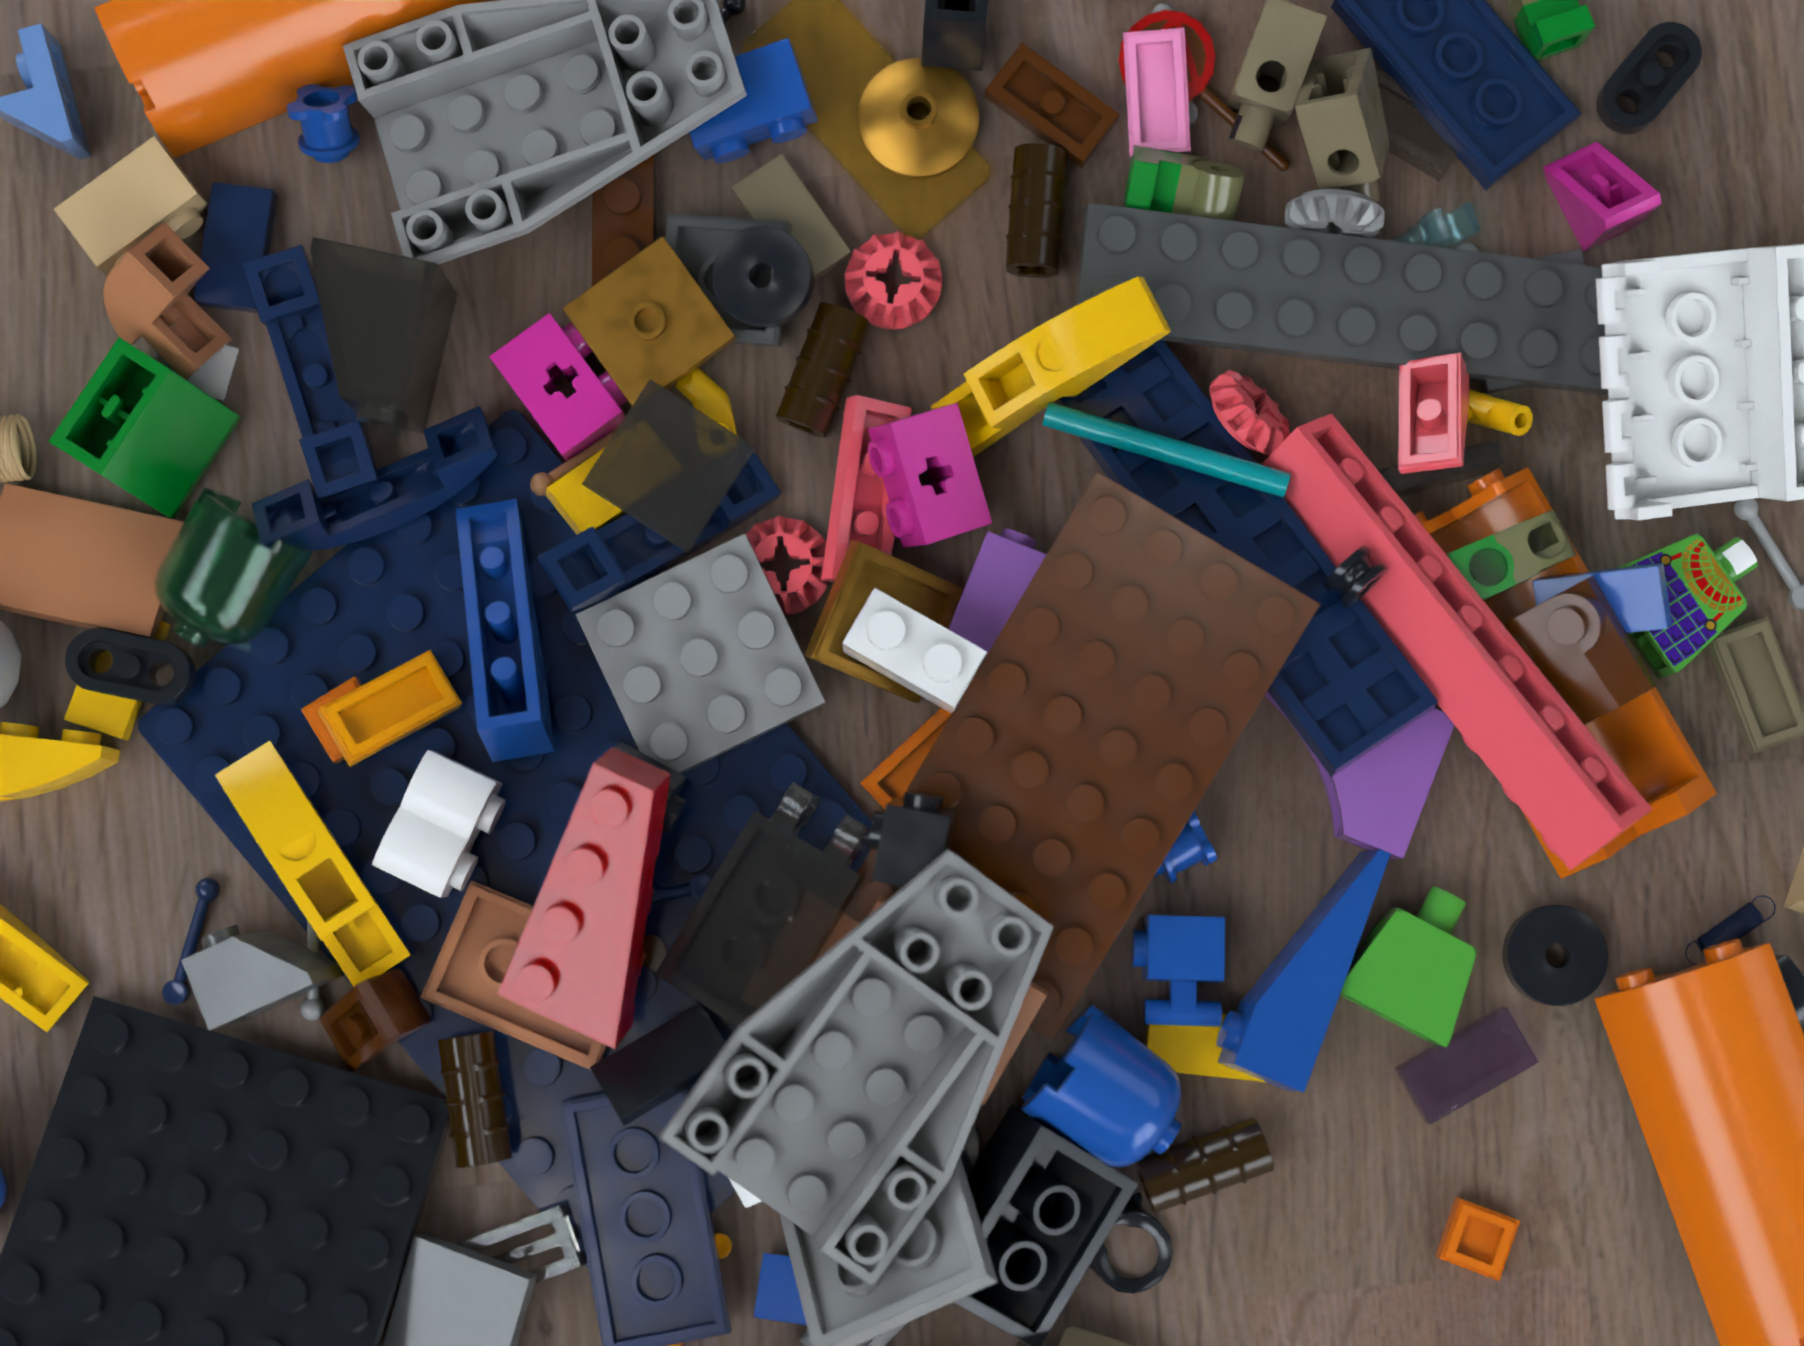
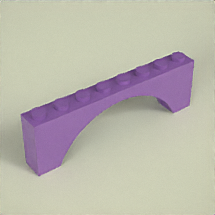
[948,528,1454,860]

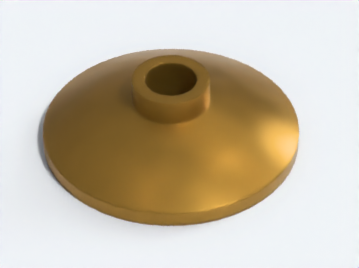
[858,58,979,178]

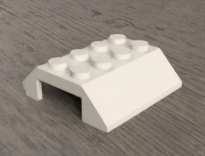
[1596,244,1804,520]

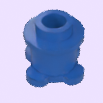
[287,84,360,163]
[1153,812,1218,884]

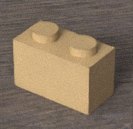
[54,136,209,276]

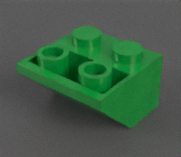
[48,337,242,519]

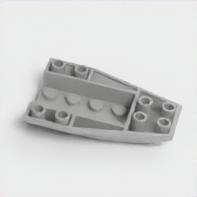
[343,0,747,274]
[659,849,1053,1287]

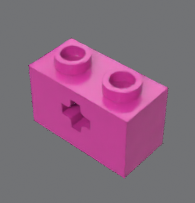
[489,313,628,461]
[868,403,992,548]

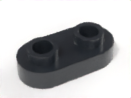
[1596,22,1702,134]
[65,628,196,706]

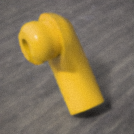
[1467,389,1533,436]

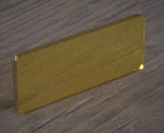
[742,0,990,240]

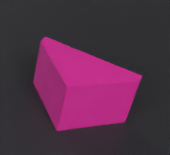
[1543,141,1662,252]

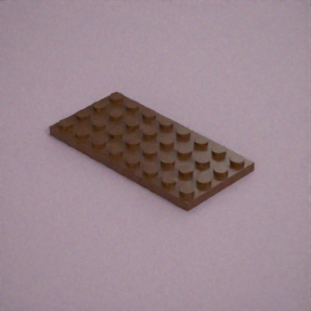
[836,471,1320,1042]

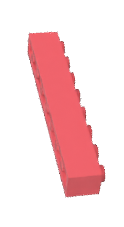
[1261,413,1652,871]

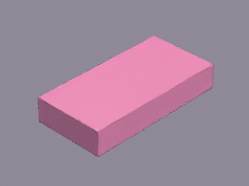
[1123,28,1191,158]

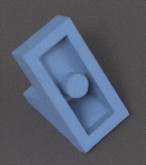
[0,23,91,160]

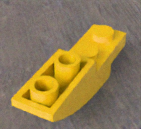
[931,276,1171,457]
[0,722,120,802]
[215,740,410,987]

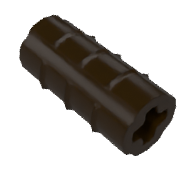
[1006,143,1067,278]
[776,302,870,438]
[438,1030,512,1168]
[1135,1117,1274,1213]

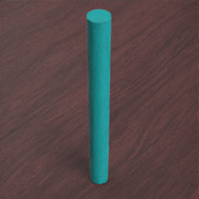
[1042,402,1291,498]

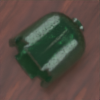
[154,487,313,647]

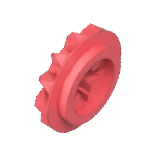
[845,230,942,329]
[1209,370,1290,456]
[746,516,829,615]

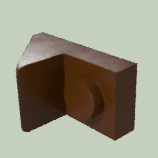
[319,969,431,1072]

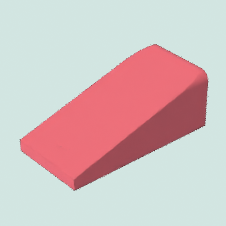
[1398,353,1469,474]

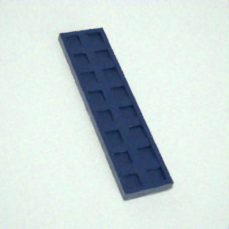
[1054,340,1438,777]

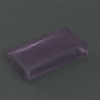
[1395,1006,1539,1125]

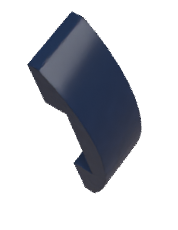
[242,245,379,500]
[252,406,497,554]
[538,442,781,612]

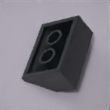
[954,1104,1139,1346]

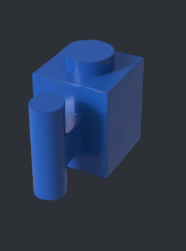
[1131,915,1225,1027]

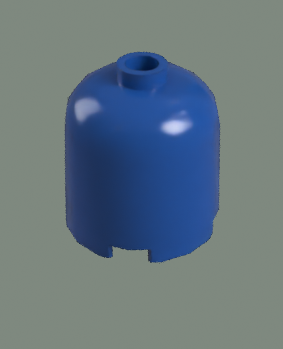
[1020,1004,1182,1167]

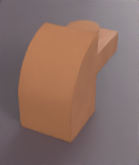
[103,222,232,380]

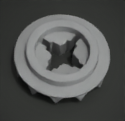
[1284,189,1385,238]

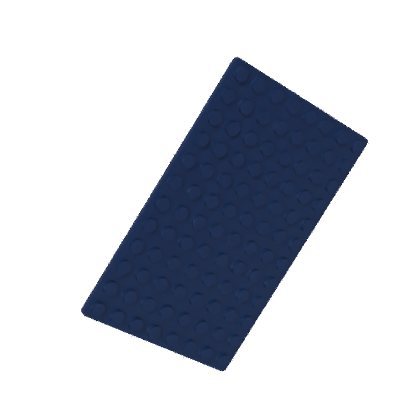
[138,410,872,1270]

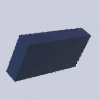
[194,182,278,313]

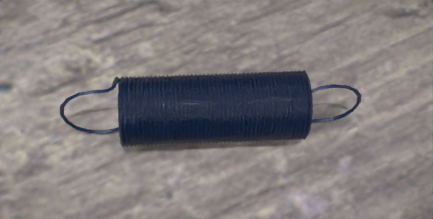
[1685,895,1776,965]

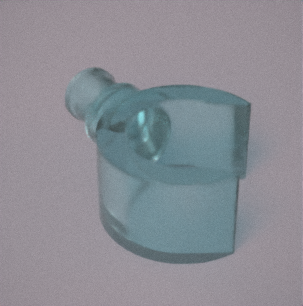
[1390,201,1481,248]

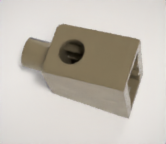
[1227,0,1327,152]
[1295,47,1390,203]

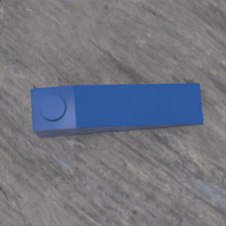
[456,499,555,762]
[1217,849,1391,1093]

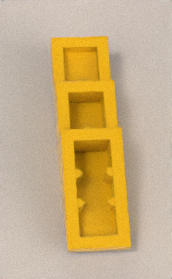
[0,904,89,1032]

